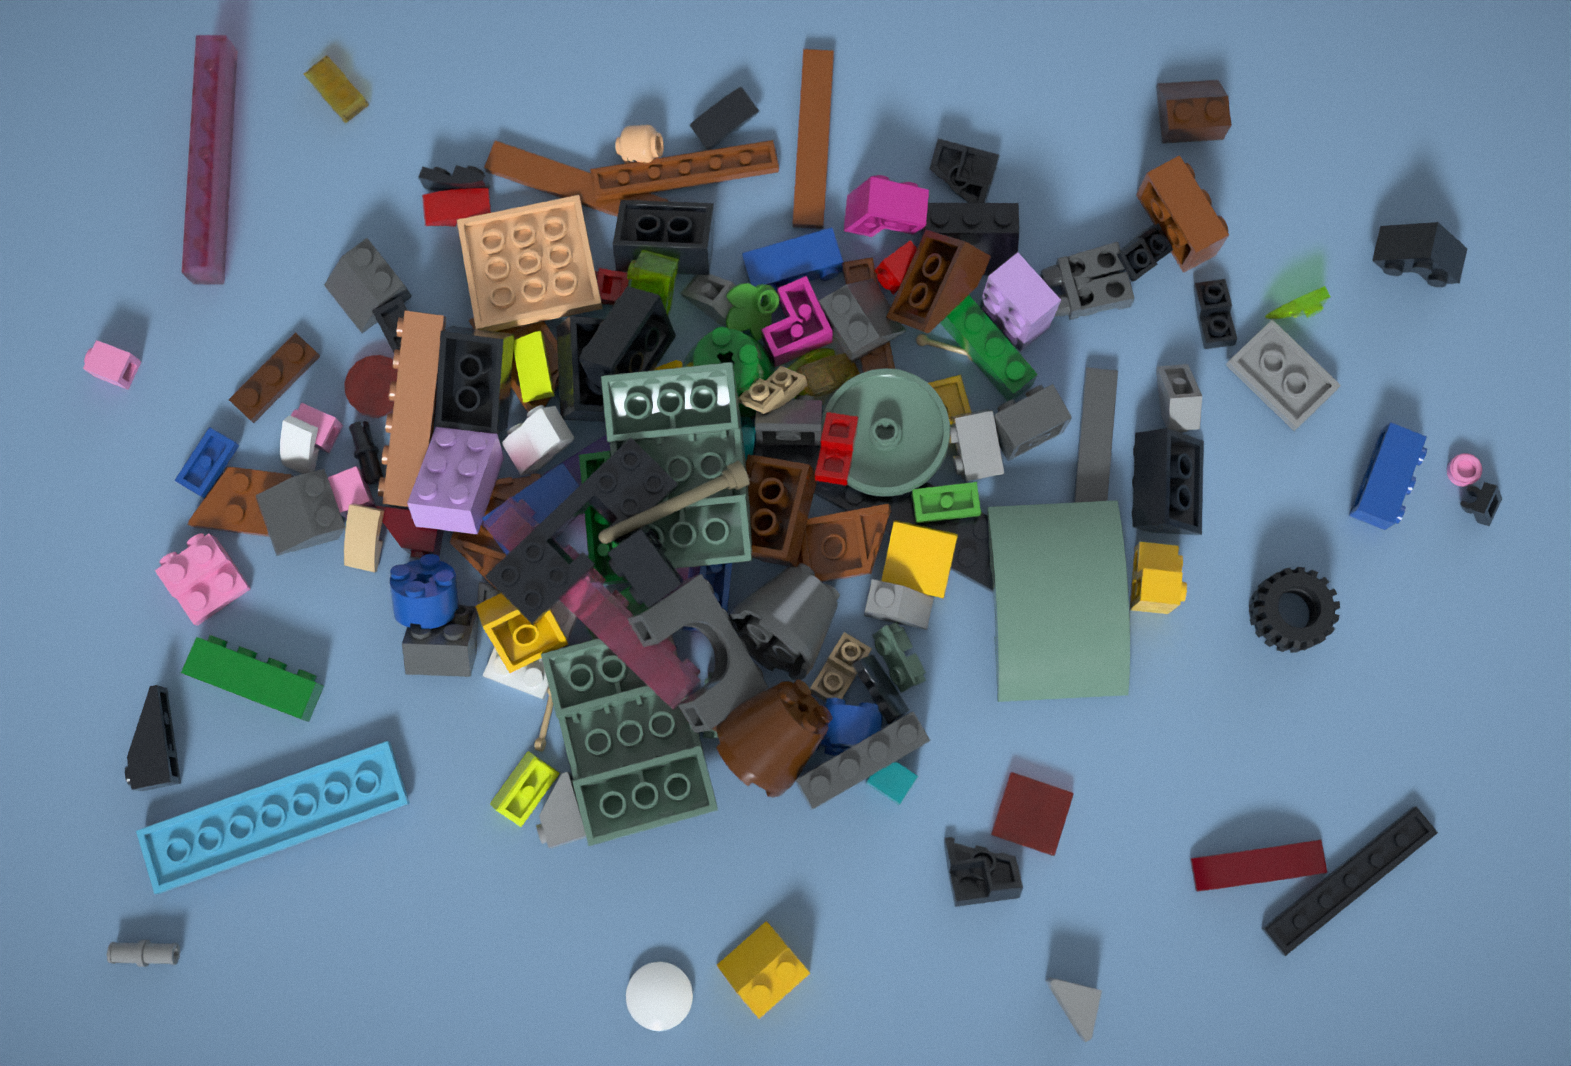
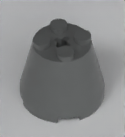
[729,563,840,680]

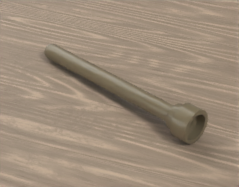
[599,461,750,543]

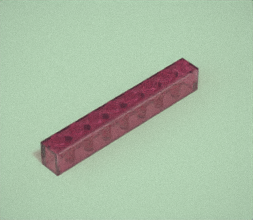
[181,35,238,285]
[482,497,701,711]

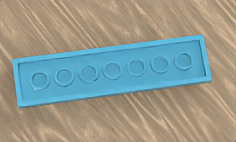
[136,741,410,894]

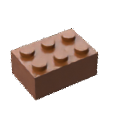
[1136,155,1229,273]

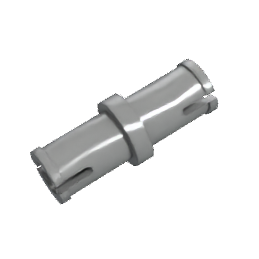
[107,940,180,967]

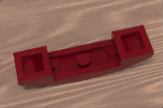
[1190,840,1328,892]

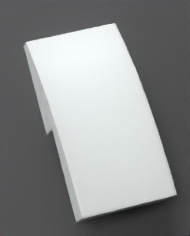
[280,415,319,474]

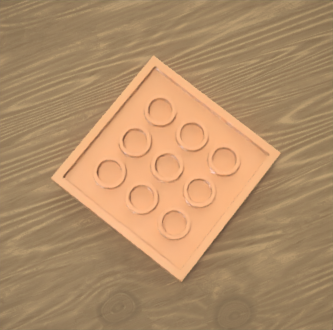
[457,195,603,331]

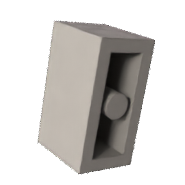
[950,409,1005,481]

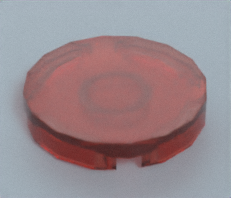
[344,355,398,418]

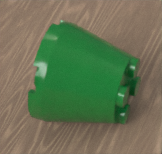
[683,327,775,420]

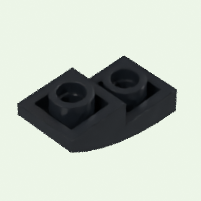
[689,86,760,150]
[418,165,490,192]
[1116,223,1173,281]
[1193,279,1237,350]

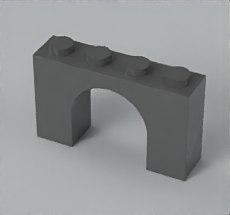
[627,574,768,733]
[795,712,930,809]

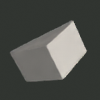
[1045,977,1102,1042]

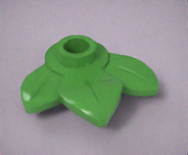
[726,283,779,341]

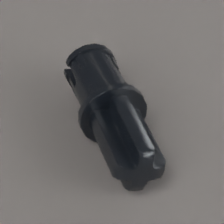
[349,421,383,485]

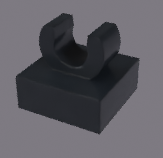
[1460,482,1503,526]

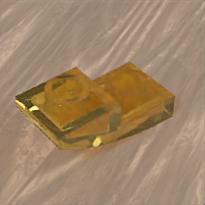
[303,55,369,124]
[796,353,860,397]

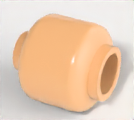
[615,125,664,163]

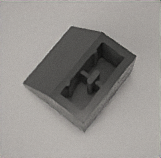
[402,604,479,677]

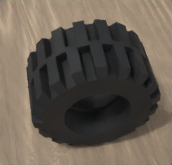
[1249,567,1340,653]

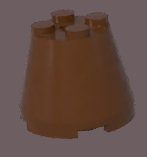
[712,679,832,797]

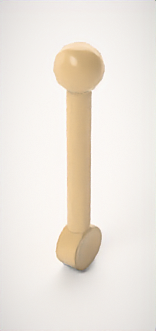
[916,334,973,361]
[534,687,553,751]

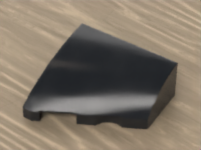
[930,138,1000,203]
[852,655,910,724]
[944,837,1023,907]

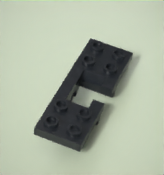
[485,438,678,625]

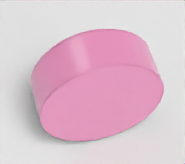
[1447,453,1482,487]

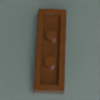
[228,332,321,423]

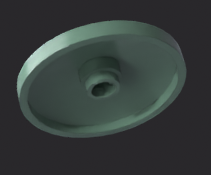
[821,368,950,496]

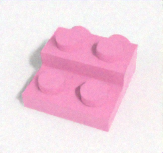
[155,533,251,626]

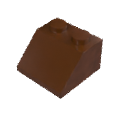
[1156,80,1231,144]

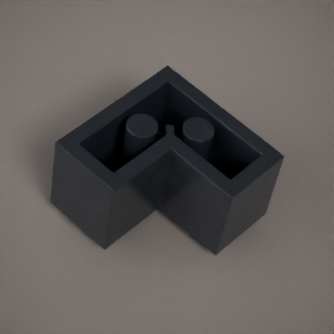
[1372,222,1468,287]
[608,525,684,608]

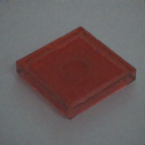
[990,772,1074,856]

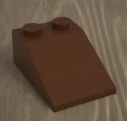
[886,230,991,334]

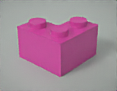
[844,175,929,237]
[761,276,833,367]

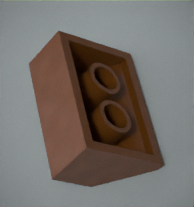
[746,454,817,567]

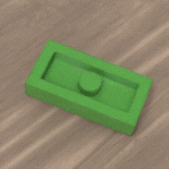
[912,482,981,523]

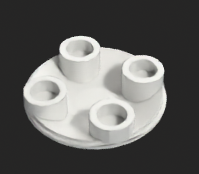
[626,962,693,1031]

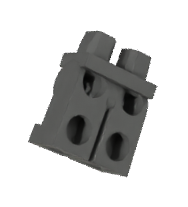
[1040,242,1135,320]

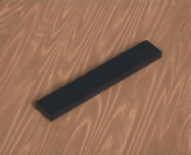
[1262,806,1438,956]

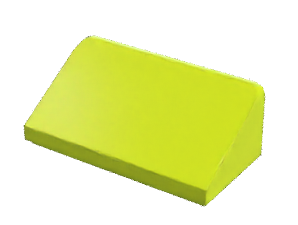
[513,331,555,402]
[490,751,560,827]

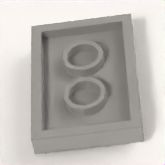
[1226,319,1341,431]

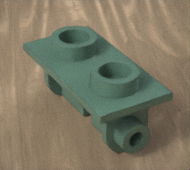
[872,622,926,693]

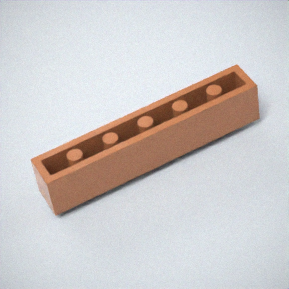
[378,311,446,507]

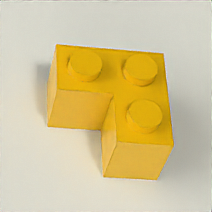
[1129,542,1187,614]

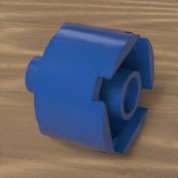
[390,554,459,629]
[816,698,883,756]

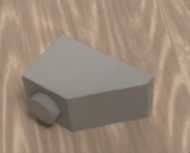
[680,274,736,327]
[1156,364,1202,432]
[864,579,934,630]
[536,772,586,848]

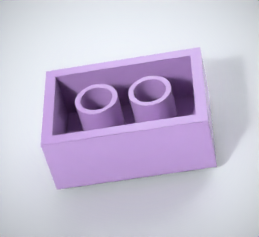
[979,252,1061,352]
[407,427,504,534]

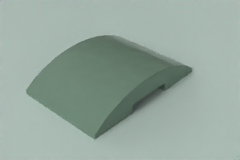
[601,362,752,568]
[987,500,1130,702]
[541,629,718,846]

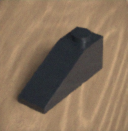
[125,685,181,792]

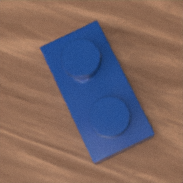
[174,427,240,499]

